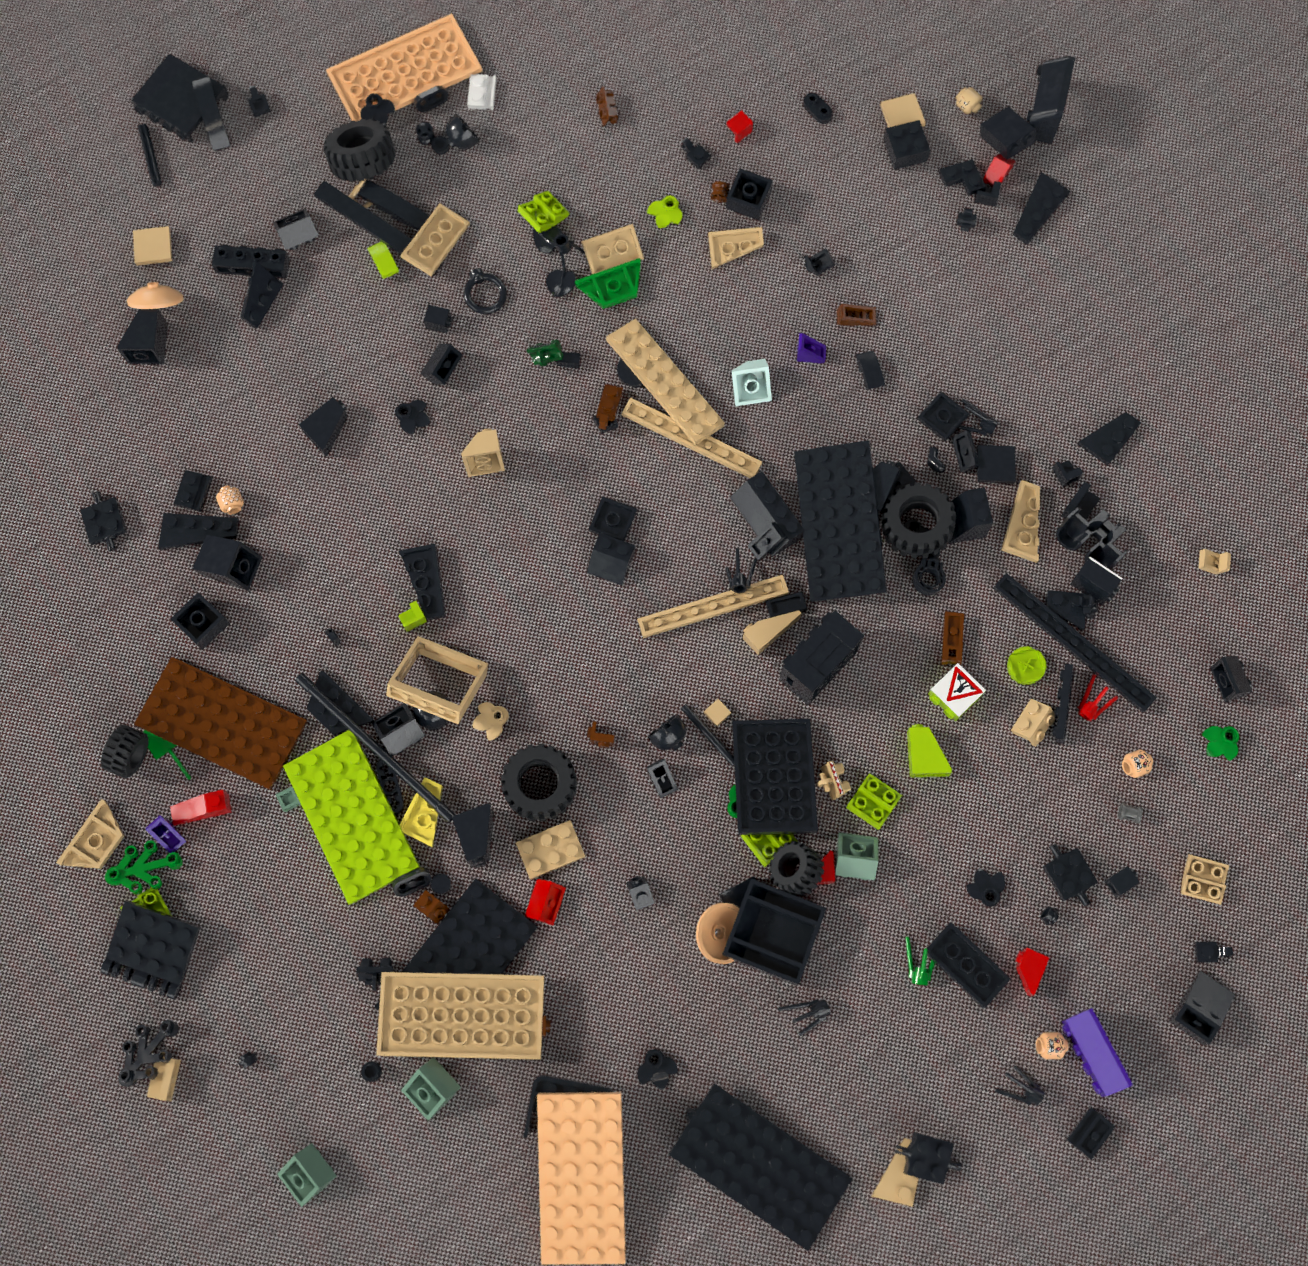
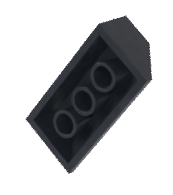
[730,471,805,557]

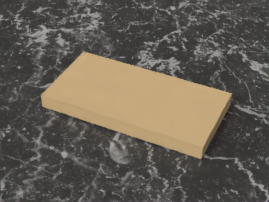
[401,203,470,277]

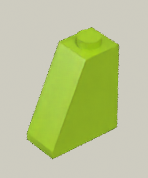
[907,724,952,778]

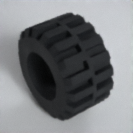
[101,724,149,779]
[769,841,824,896]

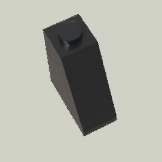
[298,397,348,457]

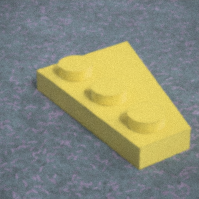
[399,777,443,848]

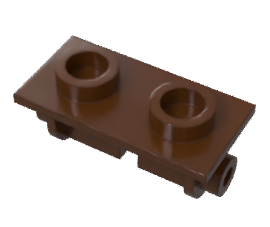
[596,86,618,126]

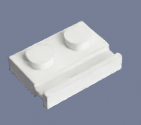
[467,74,496,110]

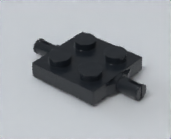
[80,491,127,552]
[1042,843,1098,907]
[895,1132,962,1185]

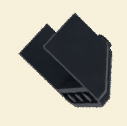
[1026,55,1076,144]
[523,1075,614,1138]

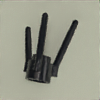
[959,399,998,436]
[725,548,757,593]
[778,999,831,1036]
[995,1065,1045,1106]

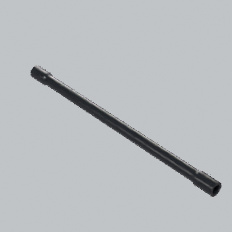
[295,673,456,823]

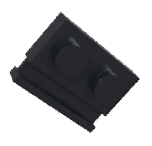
[174,470,213,512]
[1066,1107,1116,1160]

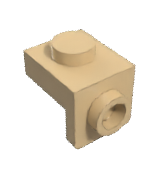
[1199,549,1231,574]

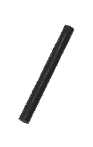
[681,704,734,766]

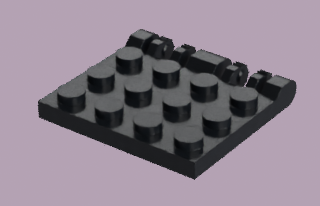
[100,900,201,1000]

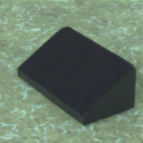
[719,876,757,908]

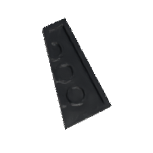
[1013,172,1070,245]
[158,513,239,551]

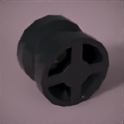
[416,122,435,145]

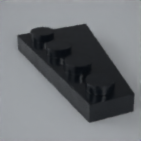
[399,543,446,621]

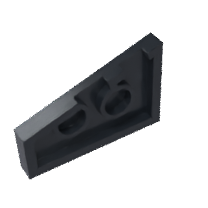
[1077,412,1141,466]

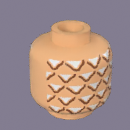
[216,485,244,515]

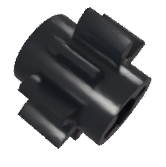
[956,208,977,232]

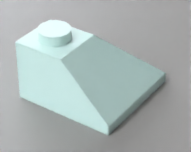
[732,359,772,406]

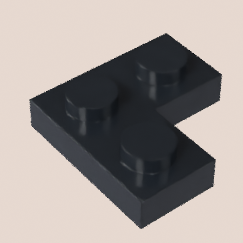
[939,159,986,196]

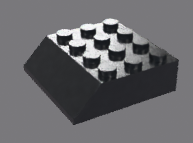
[722,879,827,986]

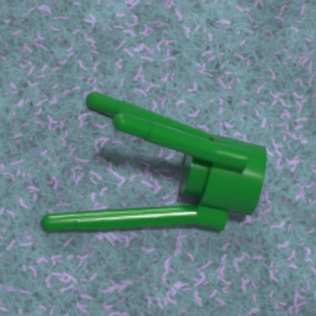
[905,936,935,986]

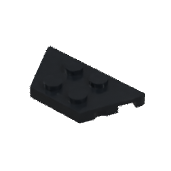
[306,670,374,736]

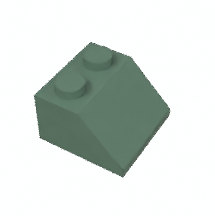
[835,833,878,880]
[401,1057,461,1121]
[277,1143,337,1207]

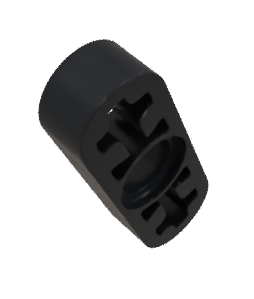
[376,760,404,815]

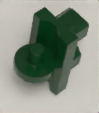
[526,339,564,367]

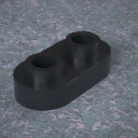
[414,85,448,112]
[803,93,832,124]
[392,867,432,897]

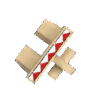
[816,761,851,800]

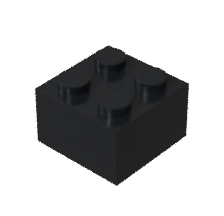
[883,120,930,170]
[726,168,773,221]
[170,592,230,650]

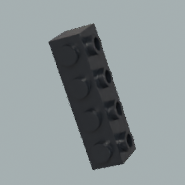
[212,244,290,279]

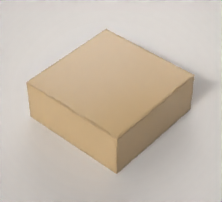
[704,699,731,727]

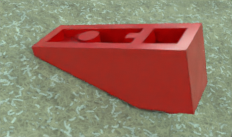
[170,790,232,826]

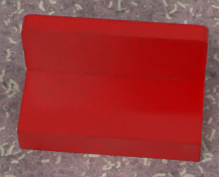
[525,879,566,926]

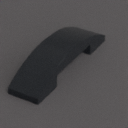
[192,77,231,151]

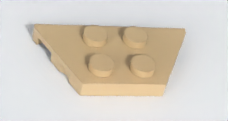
[56,799,124,869]

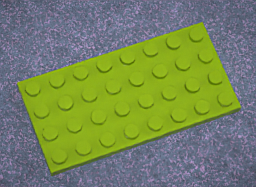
[283,730,420,905]

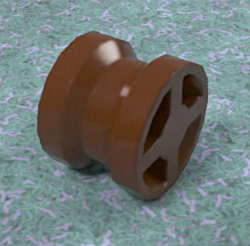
[710,181,730,203]

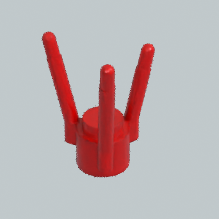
[1078,674,1118,722]

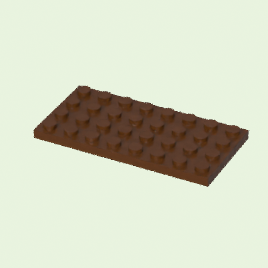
[134,657,308,790]

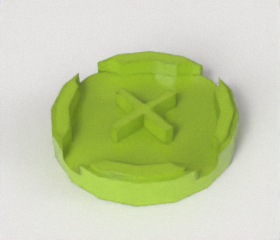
[1007,646,1047,685]

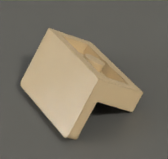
[147,1057,181,1101]

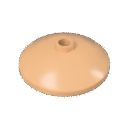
[127,282,183,309]
[696,903,740,964]

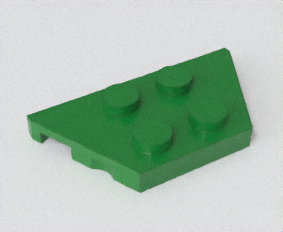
[575,258,641,309]

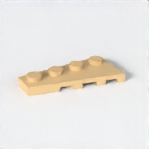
[1001,480,1040,563]

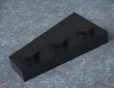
[240,262,284,329]

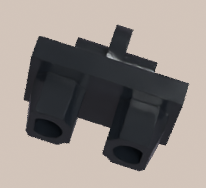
[356,958,395,991]

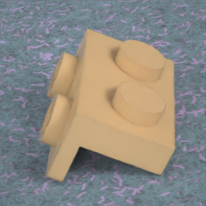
[1011,699,1055,747]

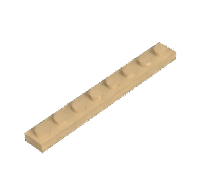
[622,398,762,478]
[637,575,789,638]

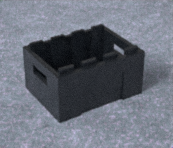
[779,610,865,705]

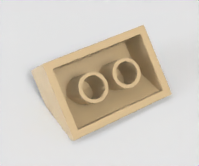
[461,429,505,477]

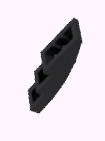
[359,180,430,231]

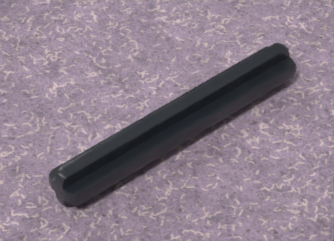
[138,123,162,187]

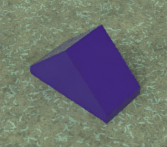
[797,333,826,363]
[145,815,186,853]

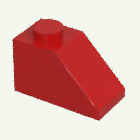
[1015,948,1049,997]

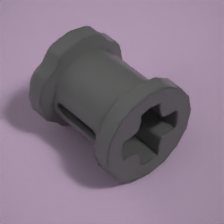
[1118,802,1143,824]

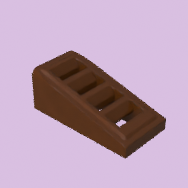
[837,303,876,326]

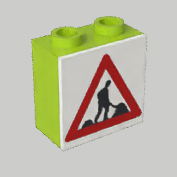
[928,663,986,721]

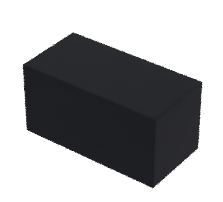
[556,352,581,369]

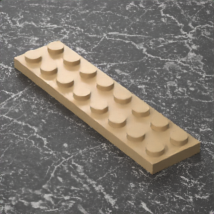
[606,319,725,445]

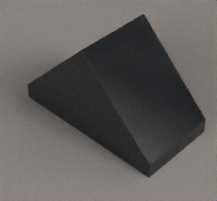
[646,758,678,798]

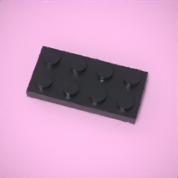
[923,922,1011,1009]

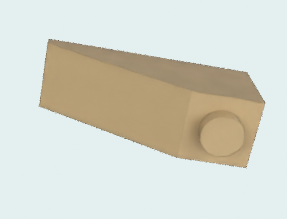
[743,611,802,655]

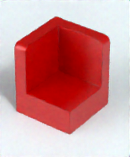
[726,110,753,143]

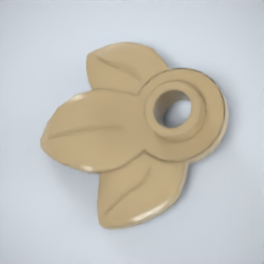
[473,702,509,741]

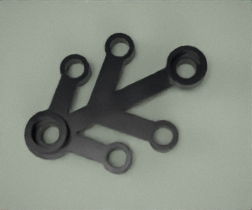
[118,1020,179,1087]

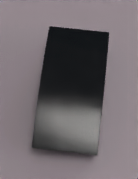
[855,350,885,390]

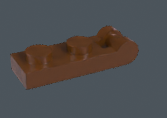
[941,612,964,666]

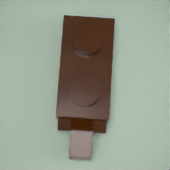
[596,384,623,430]

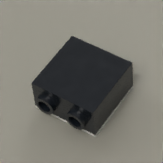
[1070,557,1122,605]

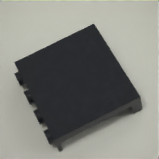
[131,53,229,143]

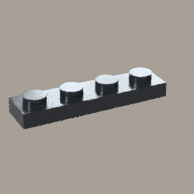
[1053,664,1074,744]

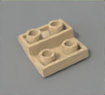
[1181,854,1229,905]

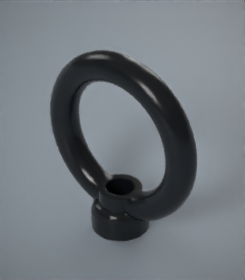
[463,268,507,314]

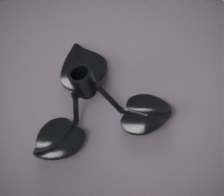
[533,226,596,297]

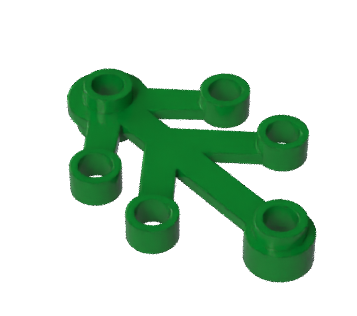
[105,840,183,895]

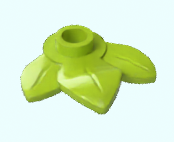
[647,196,682,228]

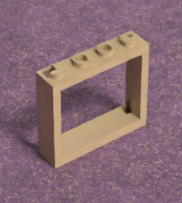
[387,636,488,724]

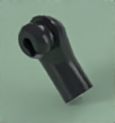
[927,447,946,473]

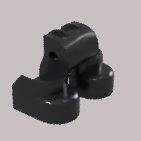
[1056,507,1128,570]

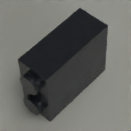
[980,106,1036,160]

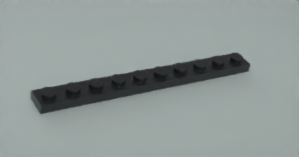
[993,573,1157,713]

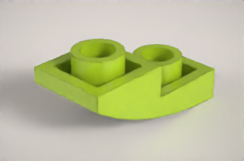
[367,242,399,279]

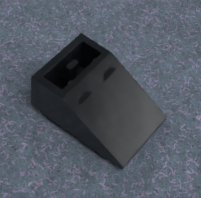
[1168,970,1236,1045]

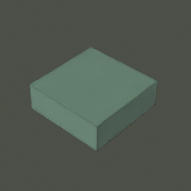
[275,786,301,813]

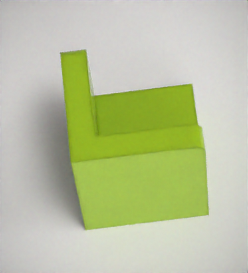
[399,601,427,632]

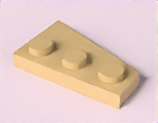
[708,227,764,269]
[871,1138,918,1207]

